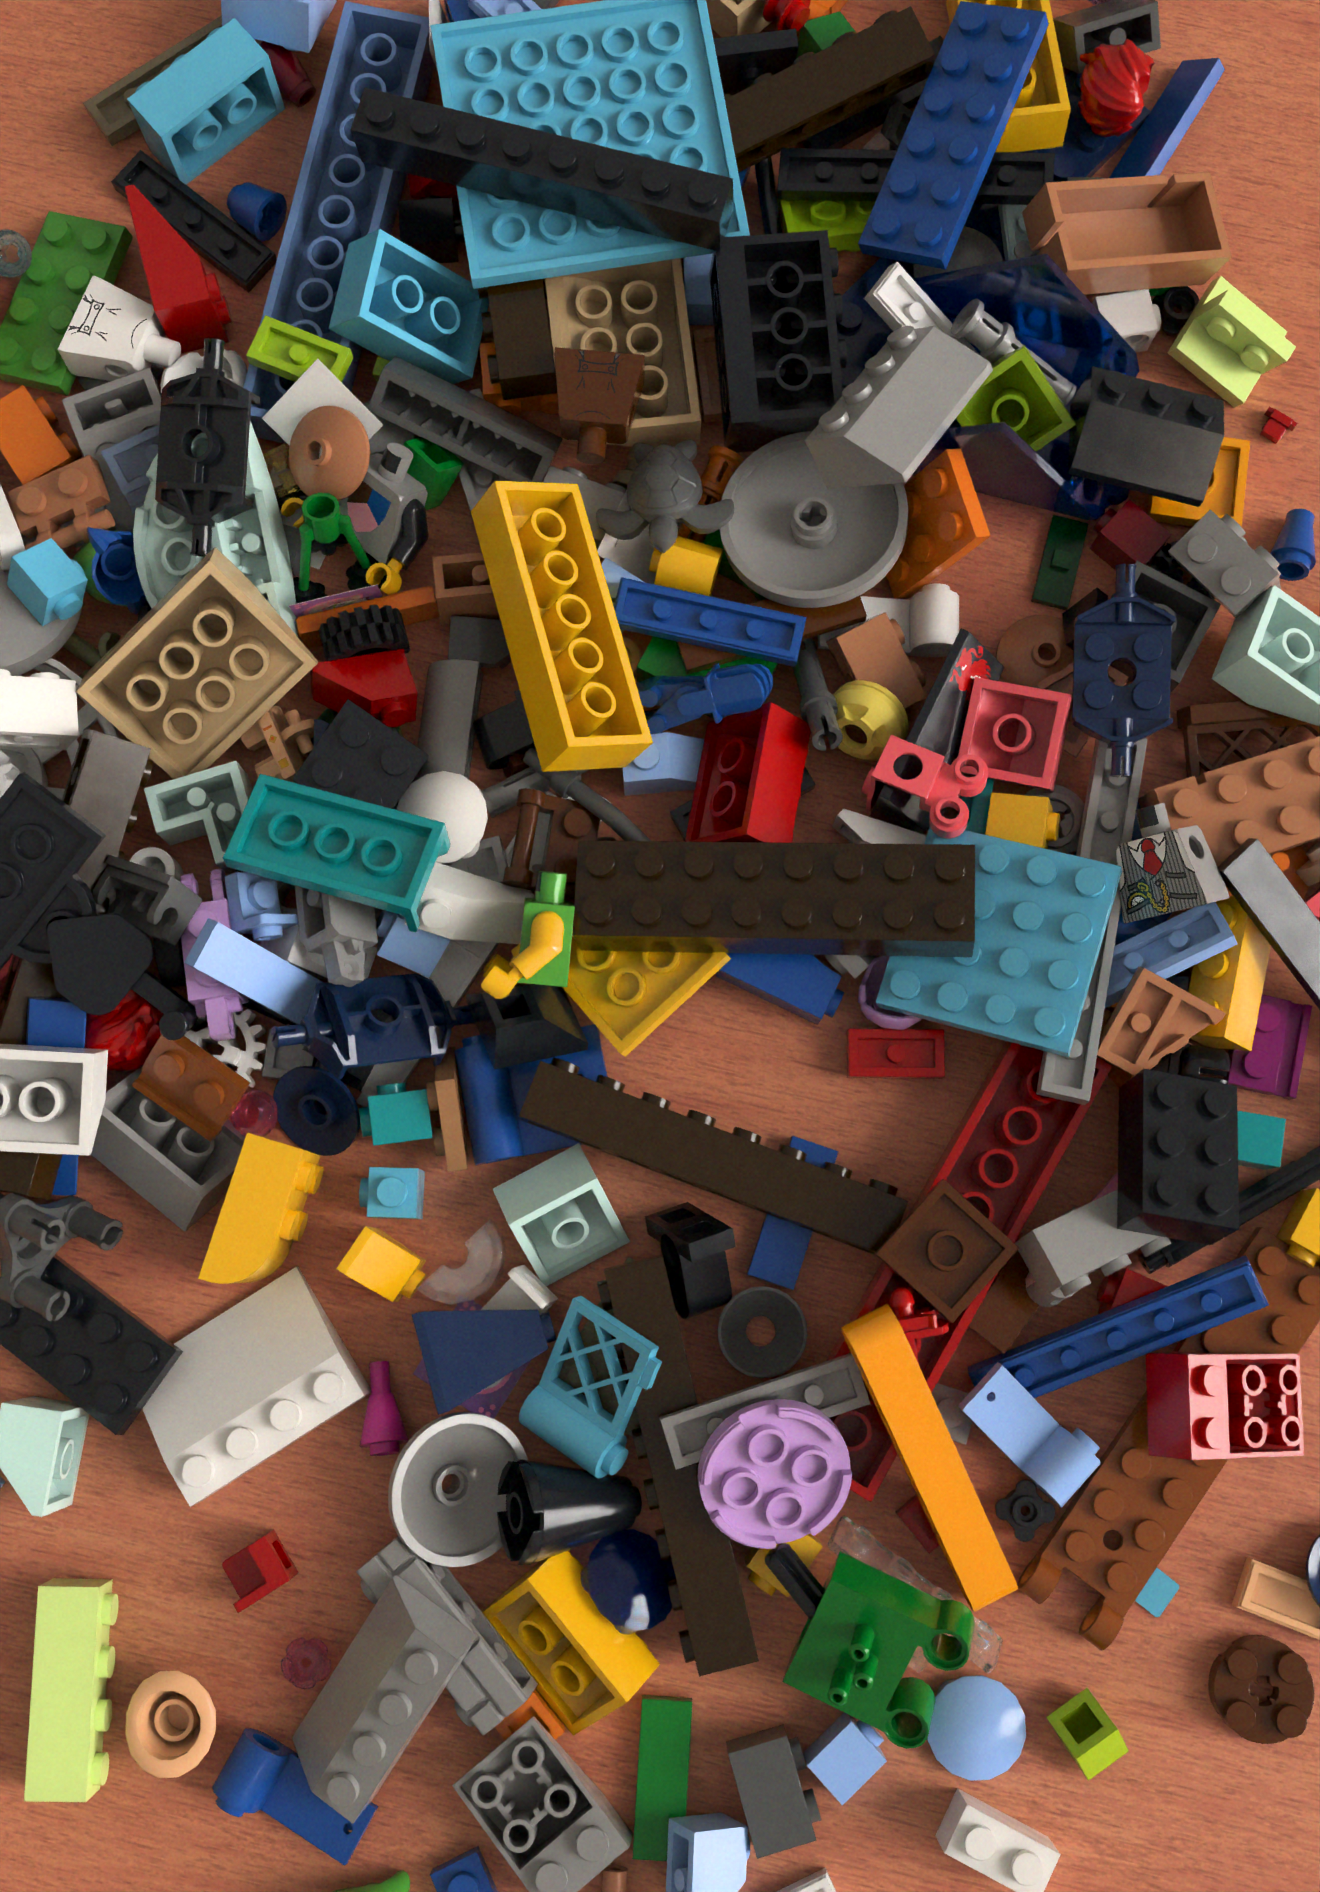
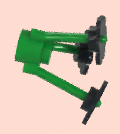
[293,493,387,604]

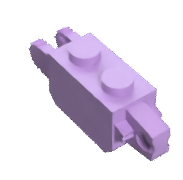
[180,868,248,1042]

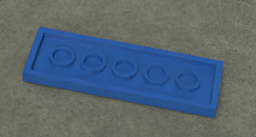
[858,1,1049,270]

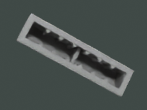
[412,659,483,783]

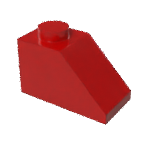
[311,649,418,727]

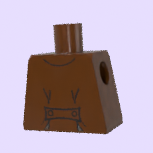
[554,347,645,465]

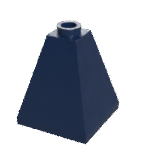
[412,1309,557,1415]

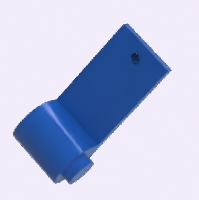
[212,1728,378,1866]

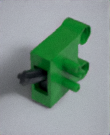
[765,1543,975,1749]

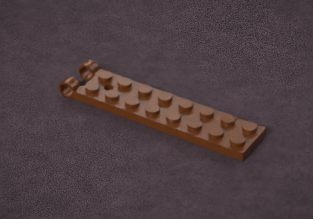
[1017,1227,1320,1651]

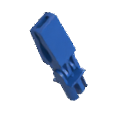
[636,663,773,734]

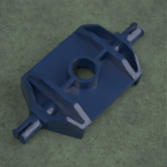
[1072,564,1176,777]
[271,973,476,1079]

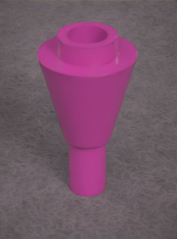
[359,1361,409,1456]

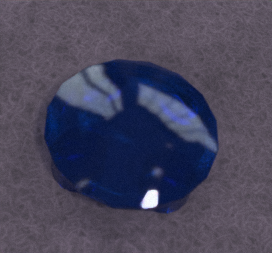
[581,1529,676,1635]

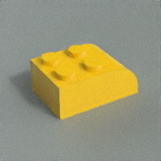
[198,1133,324,1284]

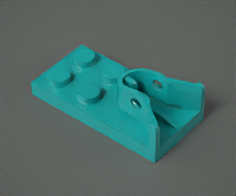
[223,774,450,932]

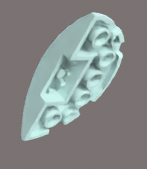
[133,421,298,637]

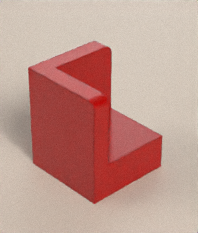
[222,1529,299,1613]

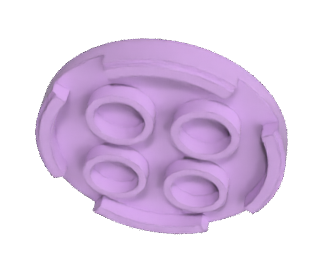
[697,1399,852,1549]

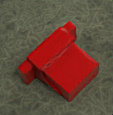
[1260,407,1298,444]

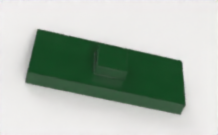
[1031,515,1089,610]

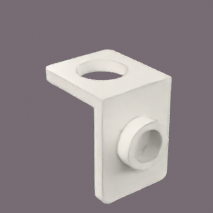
[481,1265,558,1314]

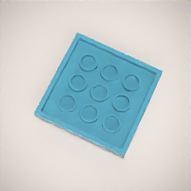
[876,827,1122,1057]

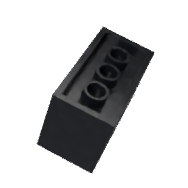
[709,230,848,453]

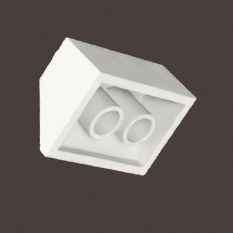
[0,1044,108,1156]

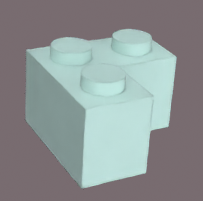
[144,761,252,875]

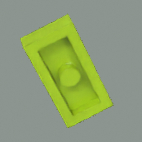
[246,315,354,382]

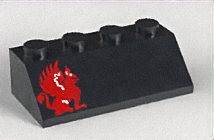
[869,628,1004,834]

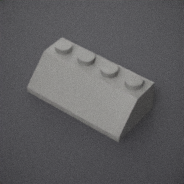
[805,326,993,489]
[292,1575,478,1824]

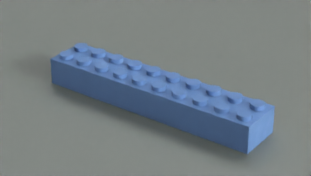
[243,1,435,444]

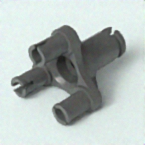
[0,1193,123,1321]

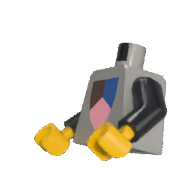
[281,443,429,595]

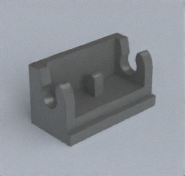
[92,855,203,946]

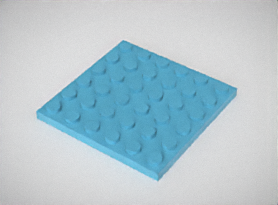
[430,0,750,289]

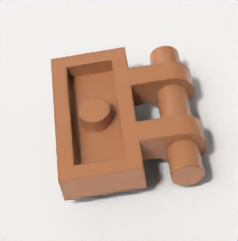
[8,455,115,552]

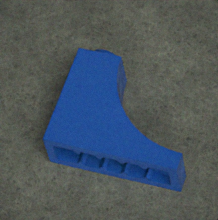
[715,953,844,1025]

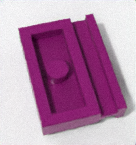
[1223,994,1312,1100]

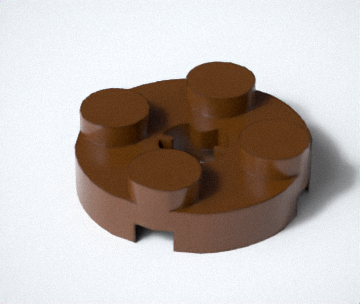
[1208,1635,1314,1744]

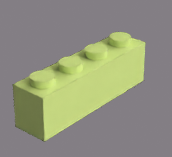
[24,1578,119,1802]

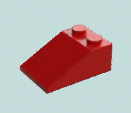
[125,184,232,354]

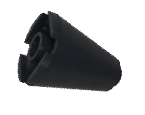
[497,1459,642,1565]

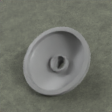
[388,1412,528,1567]

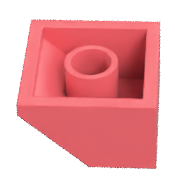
[958,677,1073,792]

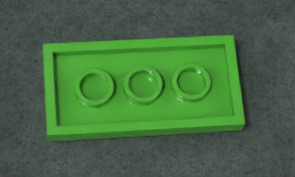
[0,211,133,396]

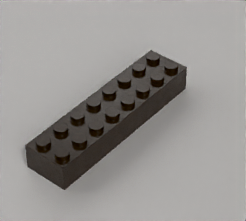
[572,841,975,957]

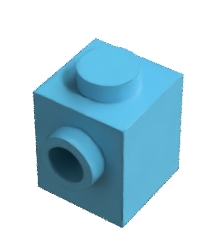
[7,538,88,626]
[359,1167,425,1220]

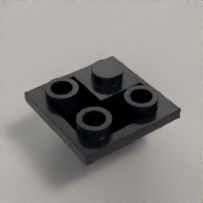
[466,983,588,1069]

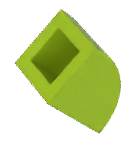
[1046,1688,1129,1781]

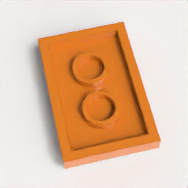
[886,449,991,599]

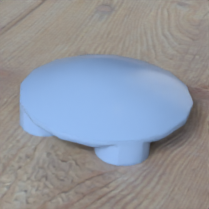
[927,1675,1026,1781]

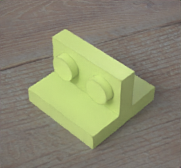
[1167,276,1296,408]

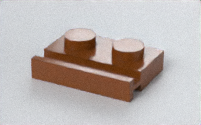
[132,1034,250,1142]

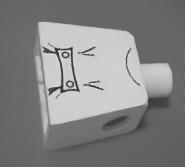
[58,276,181,381]

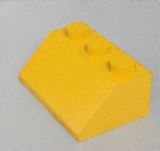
[482,1551,660,1736]

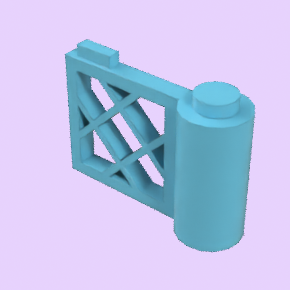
[519,1296,662,1479]

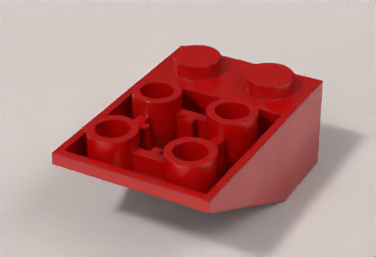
[1145,1352,1304,1460]

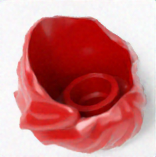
[1078,39,1155,138]
[85,989,164,1072]

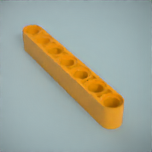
[840,1304,1018,1612]

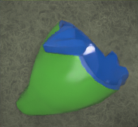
[73,527,147,615]

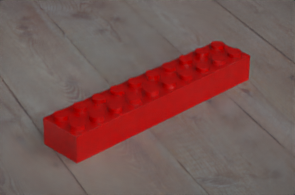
[826,1041,1112,1502]

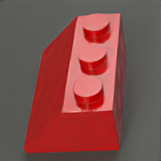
[685,702,811,843]

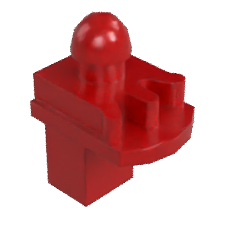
[890,1287,949,1365]

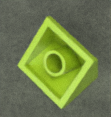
[956,345,1076,478]

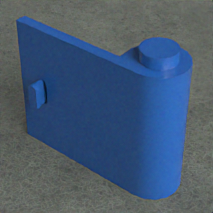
[454,1024,608,1165]

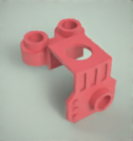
[861,735,988,839]

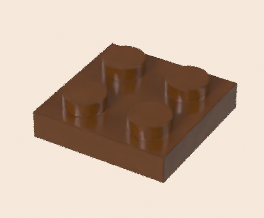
[874,1179,1019,1323]

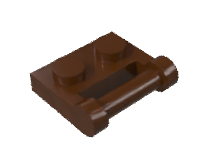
[503,788,600,900]

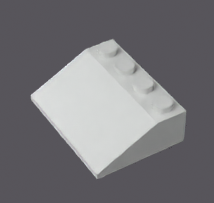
[142,1267,371,1507]

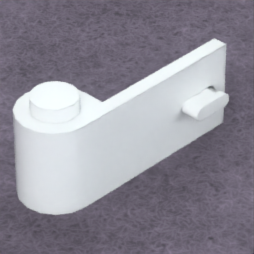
[818,583,959,657]

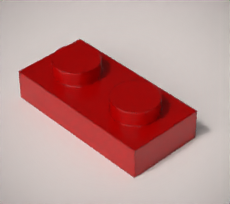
[847,1028,945,1079]

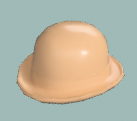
[125,1671,216,1778]

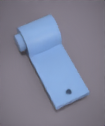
[958,1362,1101,1508]

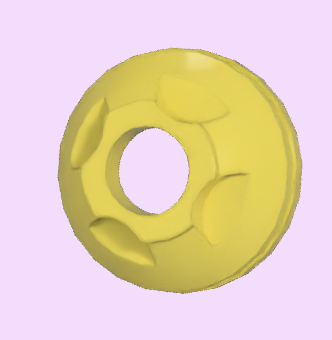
[833,680,909,762]

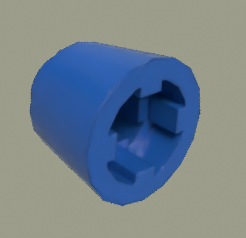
[227,182,287,241]

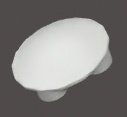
[396,771,488,864]

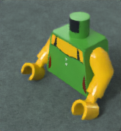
[481,871,575,999]

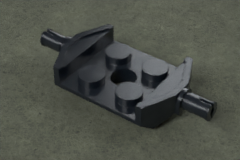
[155,338,260,557]

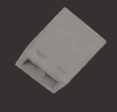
[62,368,162,533]
[452,1716,633,1892]

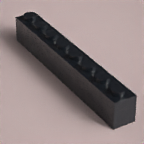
[350,87,734,252]

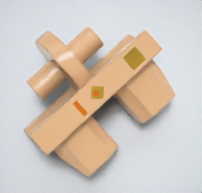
[240,706,314,783]

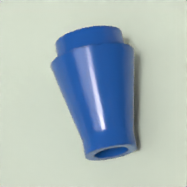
[1270,509,1316,581]

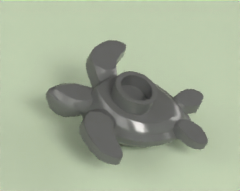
[596,439,734,553]

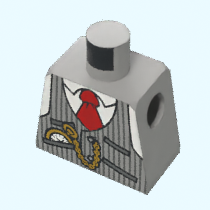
[1116,803,1230,924]

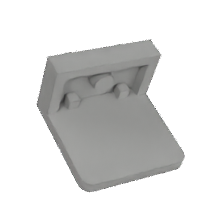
[1168,509,1281,619]

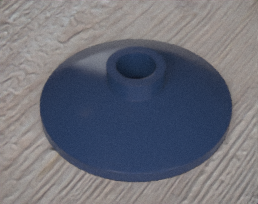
[273,1066,360,1156]

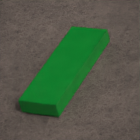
[632,1695,692,1861]

